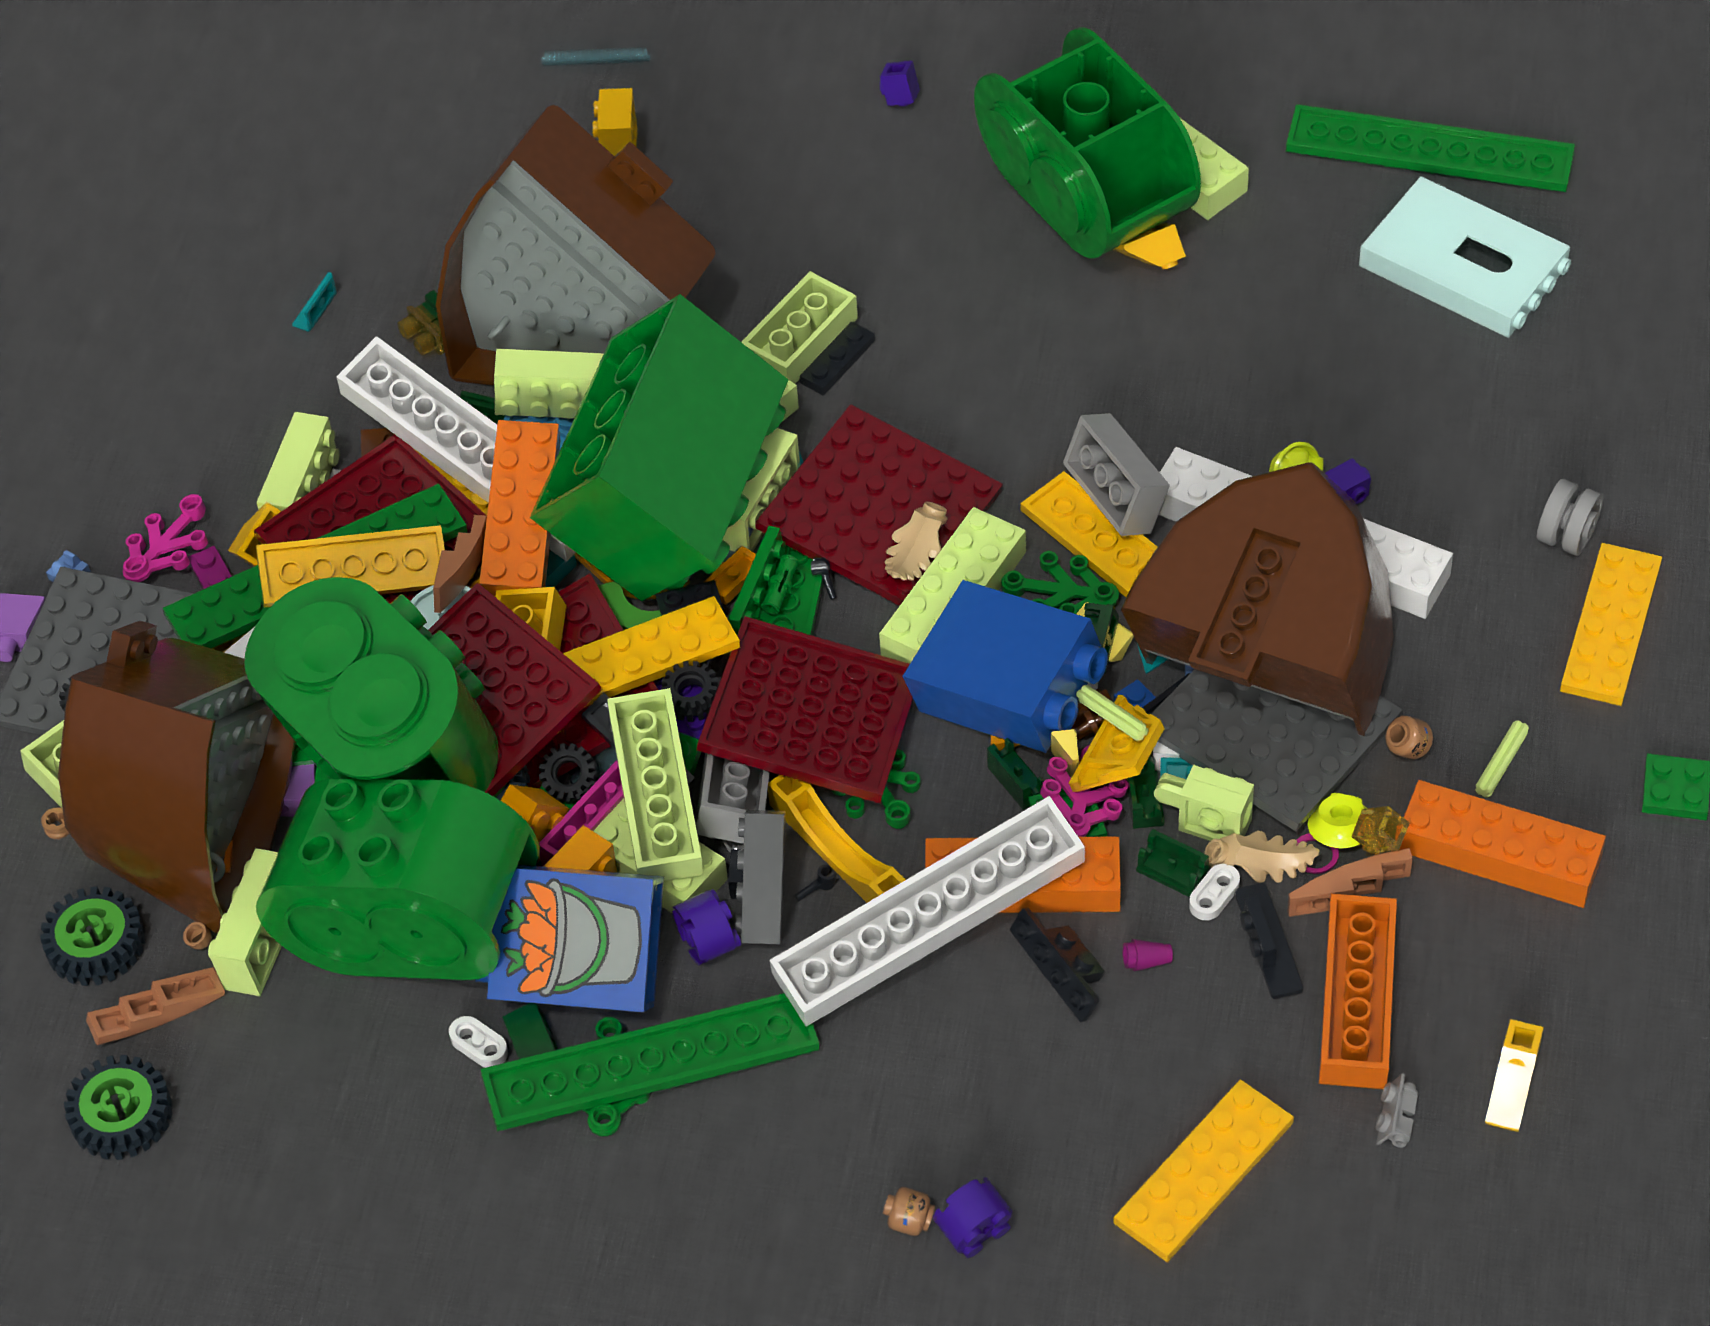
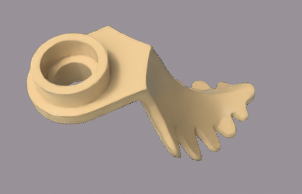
[884,502,947,581]
[1204,831,1319,883]

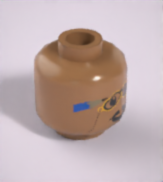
[1385,716,1433,759]
[882,1187,935,1236]

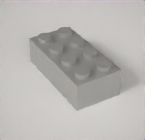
[1063,413,1170,536]
[695,753,769,844]

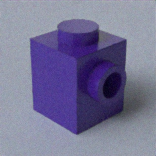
[880,60,920,107]
[1325,458,1371,504]

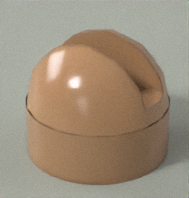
[183,922,212,950]

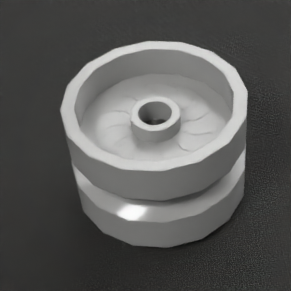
[1537,479,1604,556]

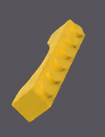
[767,775,906,903]

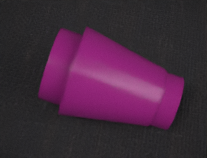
[1122,939,1173,972]

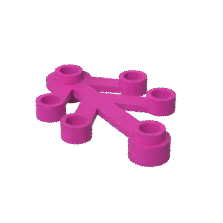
[123,494,208,582]
[1040,745,1128,837]

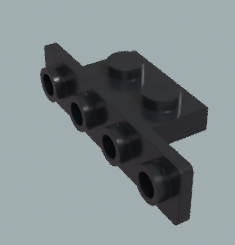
[1235,883,1303,999]
[1010,908,1105,1022]

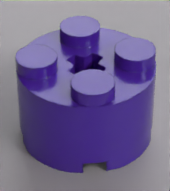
[672,889,741,966]
[933,1177,1013,1258]

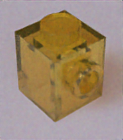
[1351,806,1410,854]

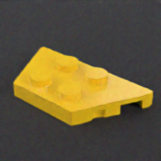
[1069,695,1165,792]

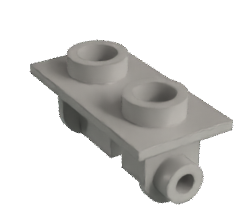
[1376,1074,1418,1147]

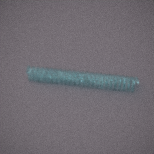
[541,46,650,66]

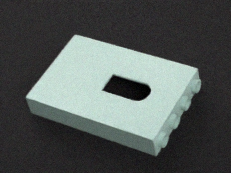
[1359,177,1571,338]

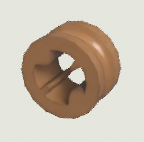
[41,807,69,839]

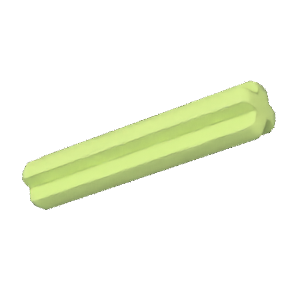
[1076,685,1148,741]
[1475,720,1529,798]

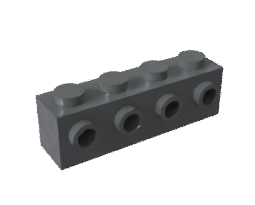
[735,810,786,944]

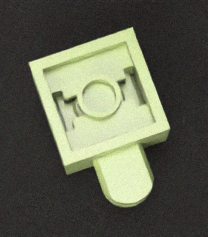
[1154,765,1254,841]

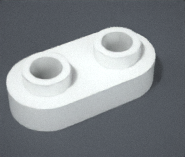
[1189,864,1240,920]
[449,1016,508,1068]

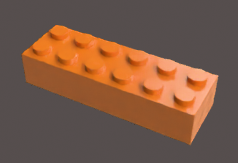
[479,420,561,597]
[1396,780,1606,908]
[925,836,1121,913]
[1319,894,1397,1089]

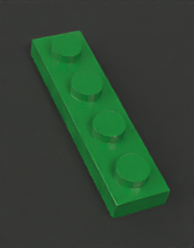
[728,526,786,635]

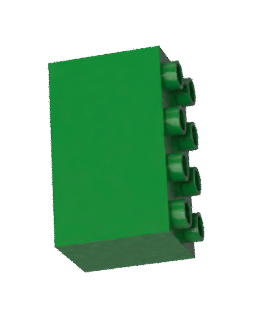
[530,294,788,601]

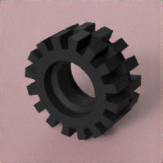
[661,661,718,722]
[539,743,599,804]

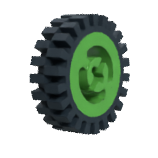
[40,886,146,986]
[64,1055,172,1160]

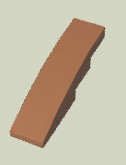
[433,515,487,613]
[1287,848,1412,917]
[86,967,225,1045]

